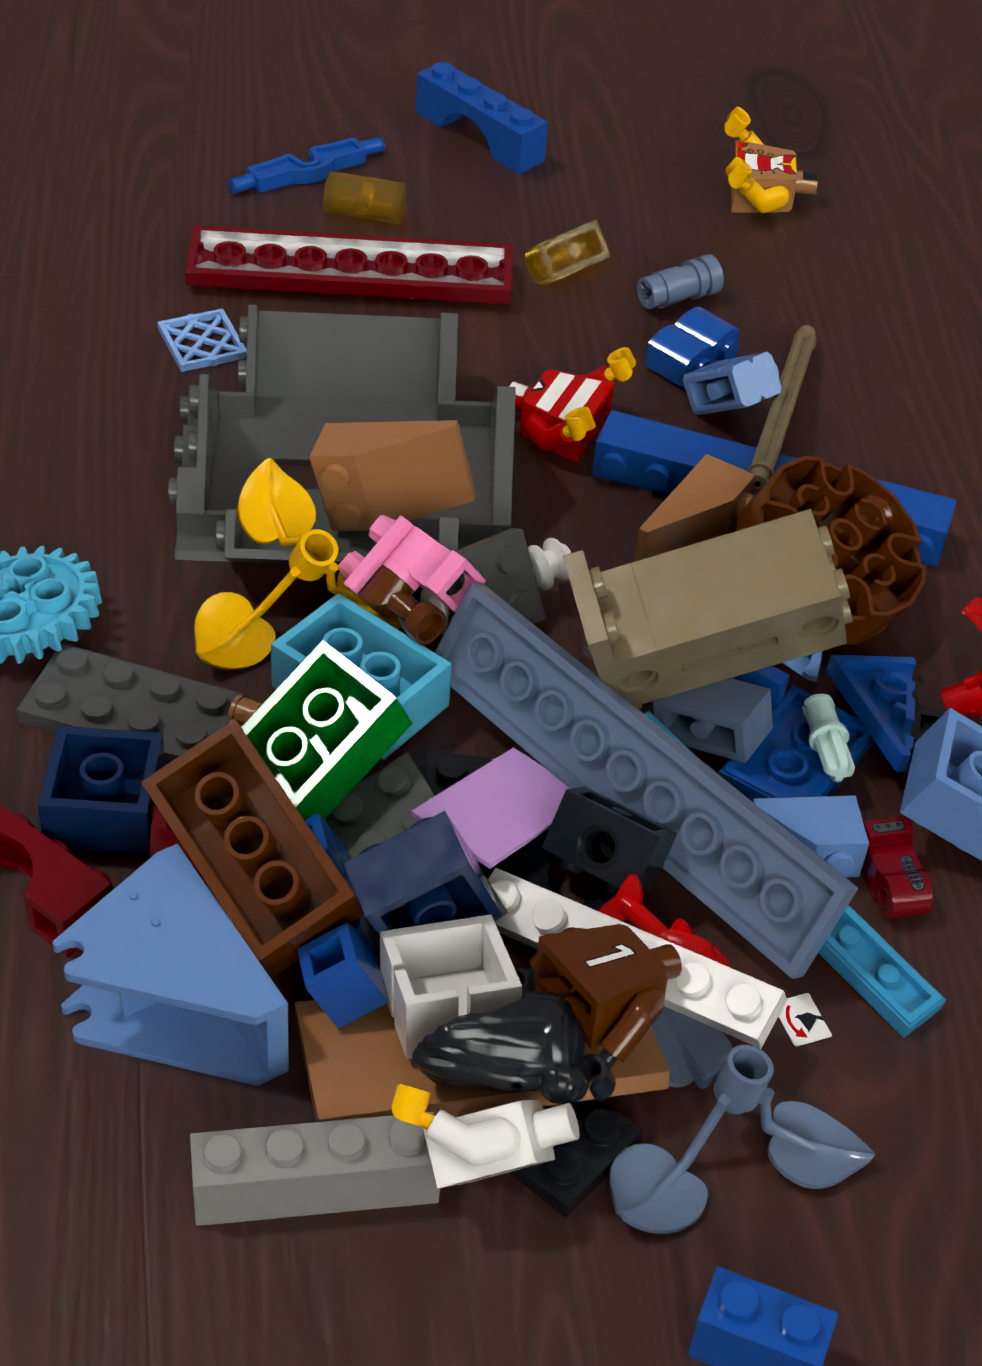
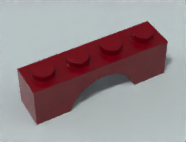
[0,804,113,958]

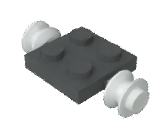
[399,528,571,635]

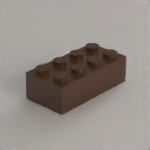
[141,719,364,977]

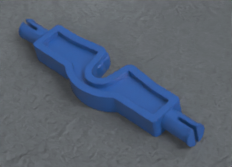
[227,136,385,194]

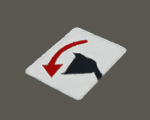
[778,993,832,1046]

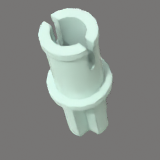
[802,693,855,782]

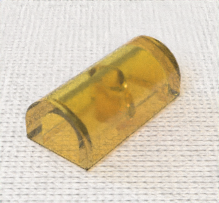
[323,171,406,224]
[525,219,611,285]

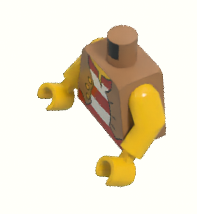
[724,107,818,213]

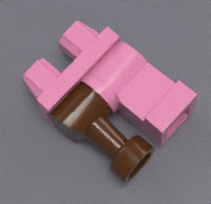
[338,515,486,645]

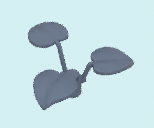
[608,1007,875,1234]

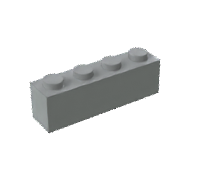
[190,1112,440,1226]

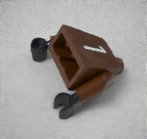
[515,924,682,1101]

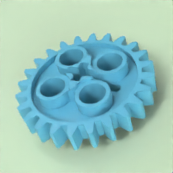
[0,546,102,664]

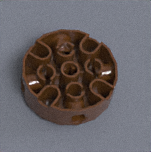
[736,456,926,645]

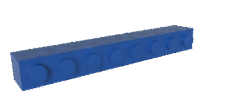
[592,410,957,567]

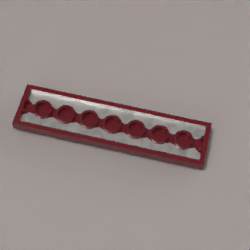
[185,225,513,305]

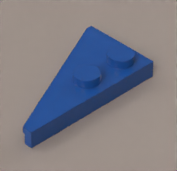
[826,655,916,772]

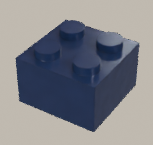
[38,726,165,855]
[343,811,502,935]

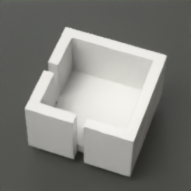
[380,914,522,1060]

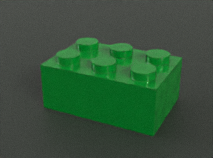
[241,640,413,820]

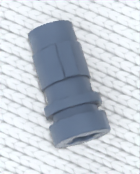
[637,254,724,309]

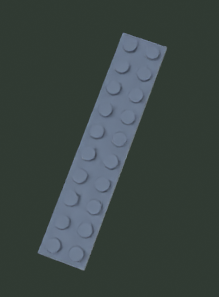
[435,583,859,979]

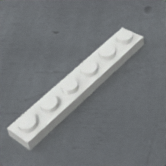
[488,868,787,1049]

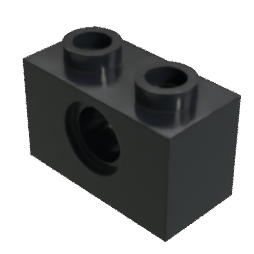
[541,787,677,895]

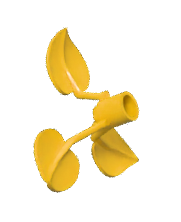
[194,458,402,670]

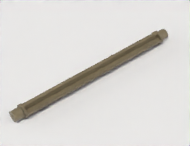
[747,325,817,494]

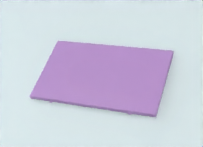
[410,747,570,869]

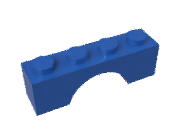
[416,61,548,175]
[297,813,389,1029]

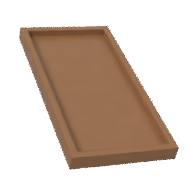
[295,1000,670,1122]

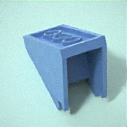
[52,844,289,1086]

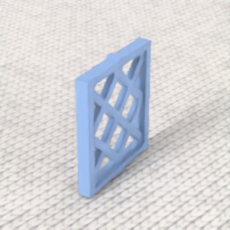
[157,308,247,372]

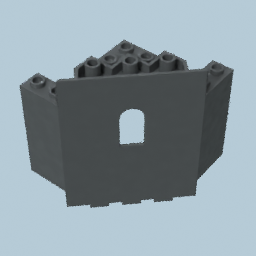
[168,305,516,565]

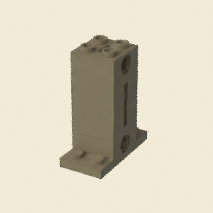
[563,509,853,709]

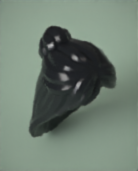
[412,990,589,1104]

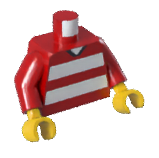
[509,347,636,463]

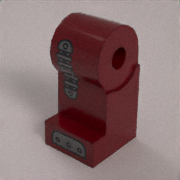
[861,816,933,920]

